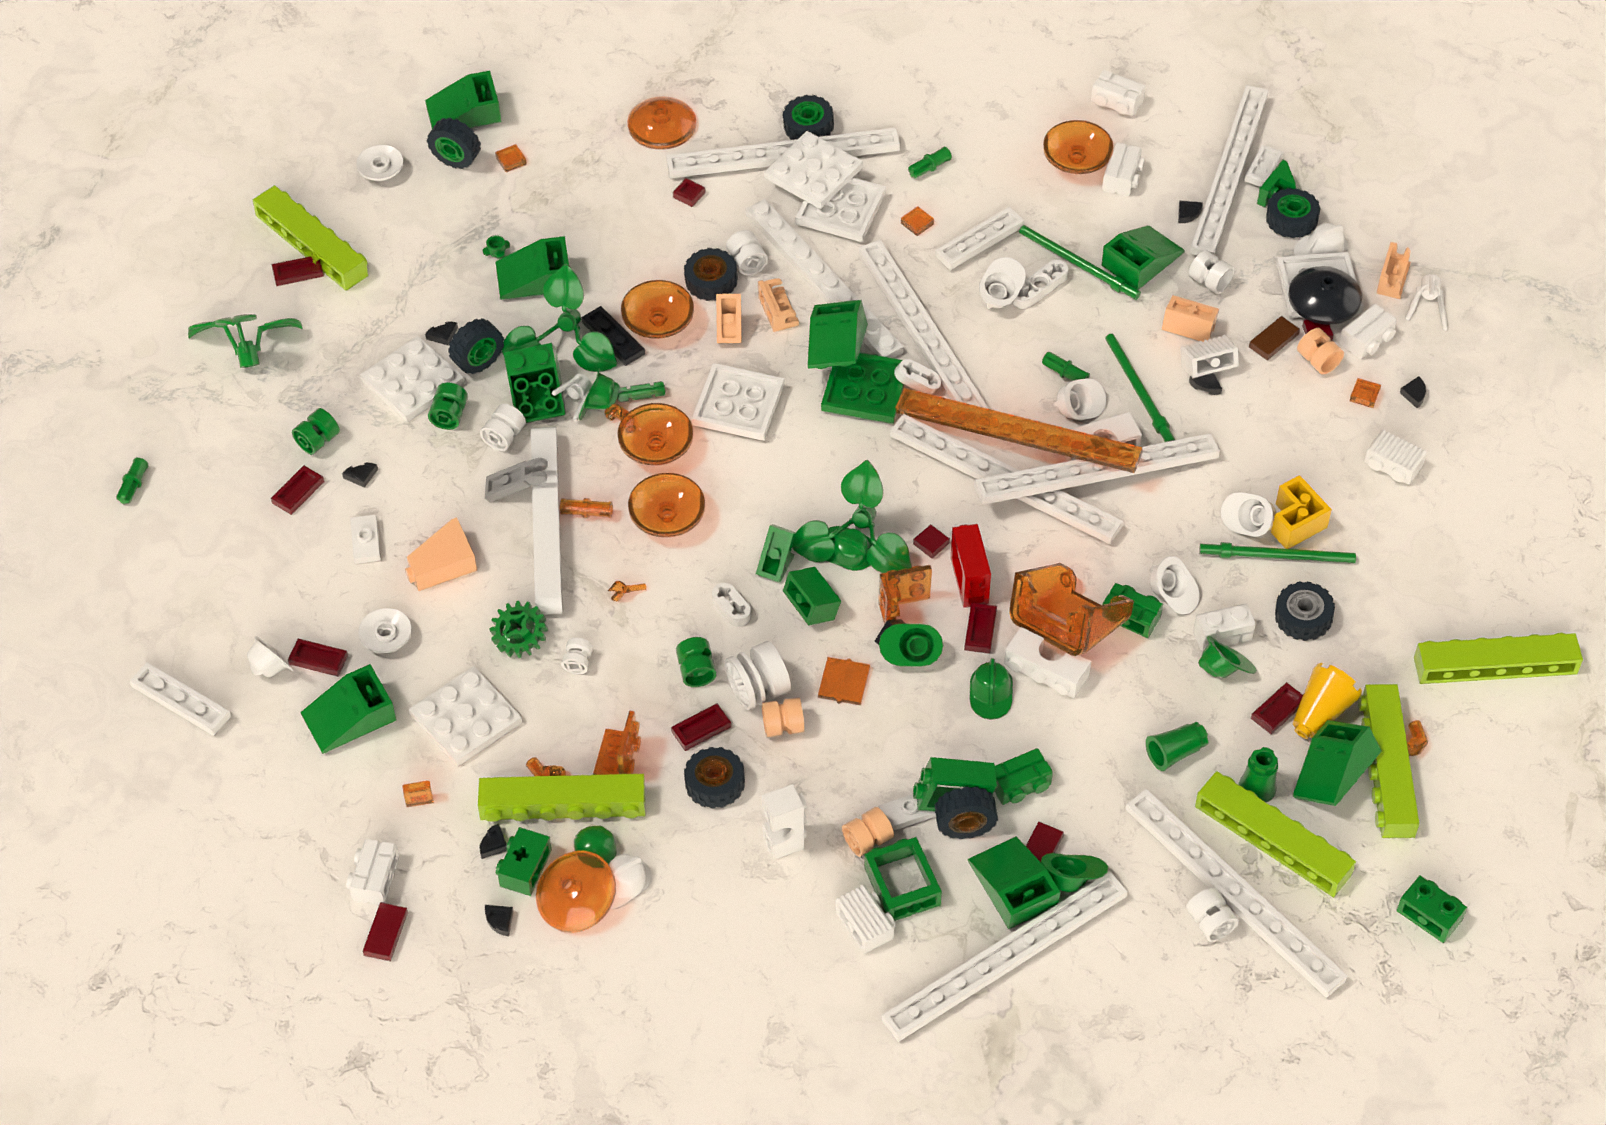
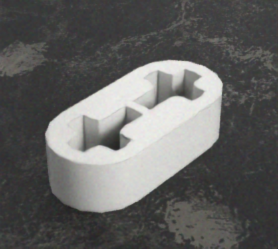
[895,359,941,395]
[712,583,751,627]

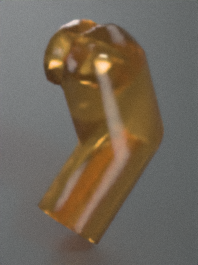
[604,404,636,434]
[1407,720,1428,756]
[526,757,566,776]

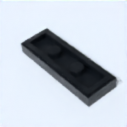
[581,306,645,366]

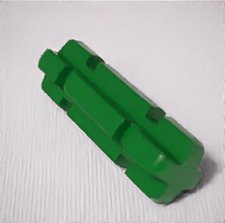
[617,381,665,402]

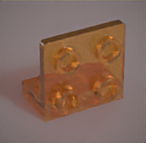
[878,565,932,624]
[593,710,641,775]

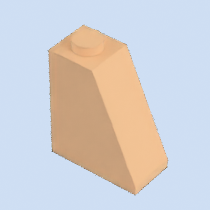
[405,517,477,591]

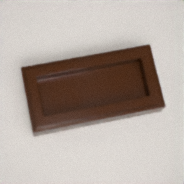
[1249,316,1300,361]

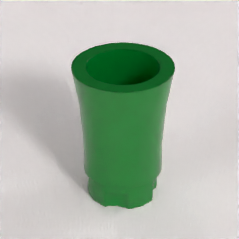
[1145,722,1209,771]
[1238,747,1278,802]

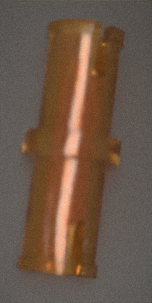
[560,498,613,518]

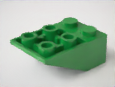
[425,70,501,128]
[1101,225,1185,290]
[495,236,569,300]
[807,300,868,369]
[503,343,566,423]
[300,664,396,754]
[1293,720,1382,806]
[967,836,1061,930]

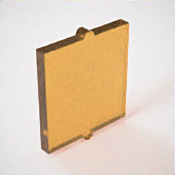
[818,657,870,706]

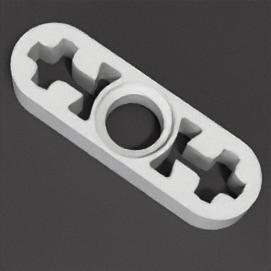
[1012,260,1068,309]

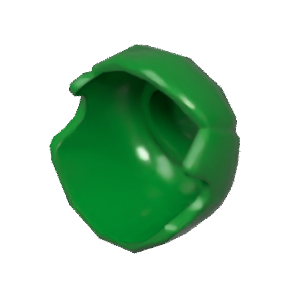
[574,825,617,869]

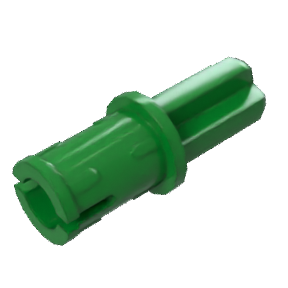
[908,146,952,178]
[1042,352,1090,381]
[116,457,149,504]

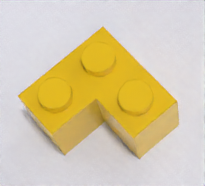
[1271,475,1332,549]

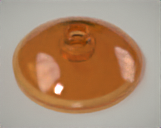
[627,96,696,150]
[1043,120,1113,174]
[621,280,694,339]
[617,403,693,465]
[628,473,705,537]
[536,851,616,933]

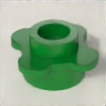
[483,235,510,259]

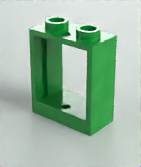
[913,757,997,814]
[864,837,942,921]

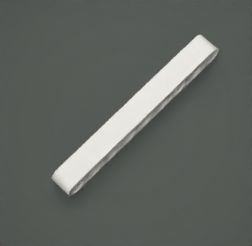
[531,427,563,615]

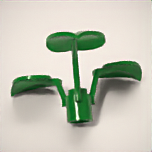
[502,264,618,372]
[188,314,303,368]
[792,460,912,574]

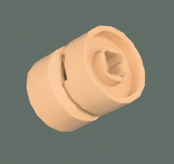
[1297,328,1344,374]
[762,698,804,737]
[842,807,894,857]

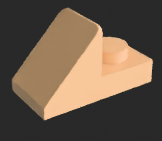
[716,294,742,343]

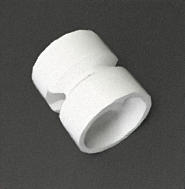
[726,230,768,276]
[1189,250,1235,294]
[480,404,526,451]
[1186,887,1239,942]

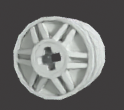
[725,641,791,710]

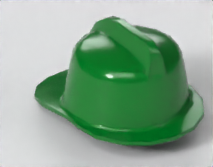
[579,368,620,420]
[826,526,873,571]
[879,624,943,667]
[1198,636,1257,678]
[969,658,1013,720]
[1041,853,1108,892]

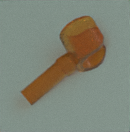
[608,581,646,602]

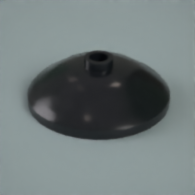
[1288,266,1362,325]

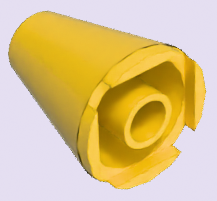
[1293,663,1362,739]

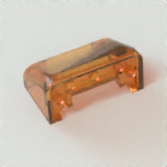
[1009,563,1134,656]

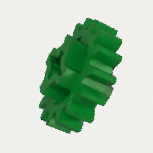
[489,601,548,658]

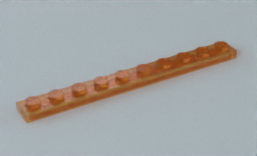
[896,388,1143,473]

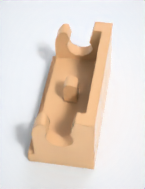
[1376,242,1411,299]
[758,278,799,332]
[1162,295,1219,342]

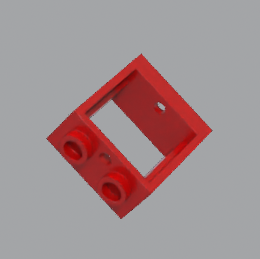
[950,524,991,608]

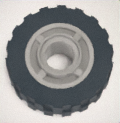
[1275,581,1335,641]

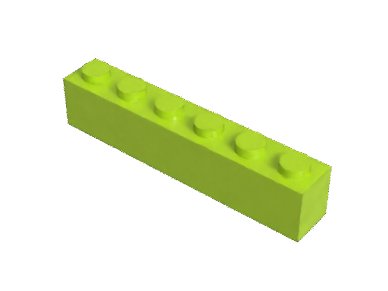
[252,185,368,291]
[1414,633,1583,684]
[1358,684,1420,838]
[1195,771,1356,898]
[478,774,645,822]

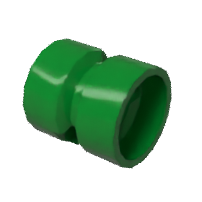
[428,382,468,430]
[292,408,340,455]
[676,637,717,687]

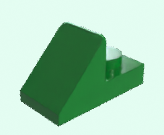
[1257,160,1296,208]
[756,524,797,582]

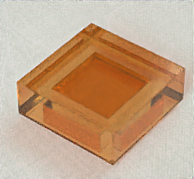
[495,144,527,173]
[901,206,934,236]
[1349,378,1381,408]
[402,781,434,807]

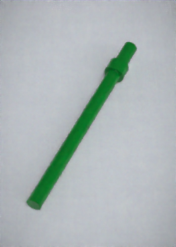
[1019,225,1141,300]
[1105,333,1175,442]
[1199,542,1356,563]

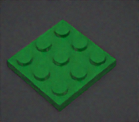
[821,352,908,424]

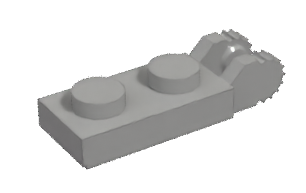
[485,458,548,502]

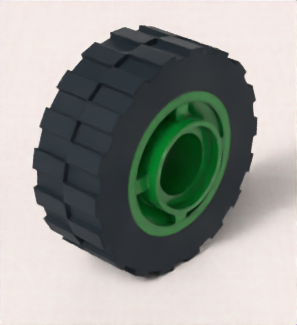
[782,95,834,140]
[427,118,481,169]
[1266,188,1320,238]
[448,318,504,374]

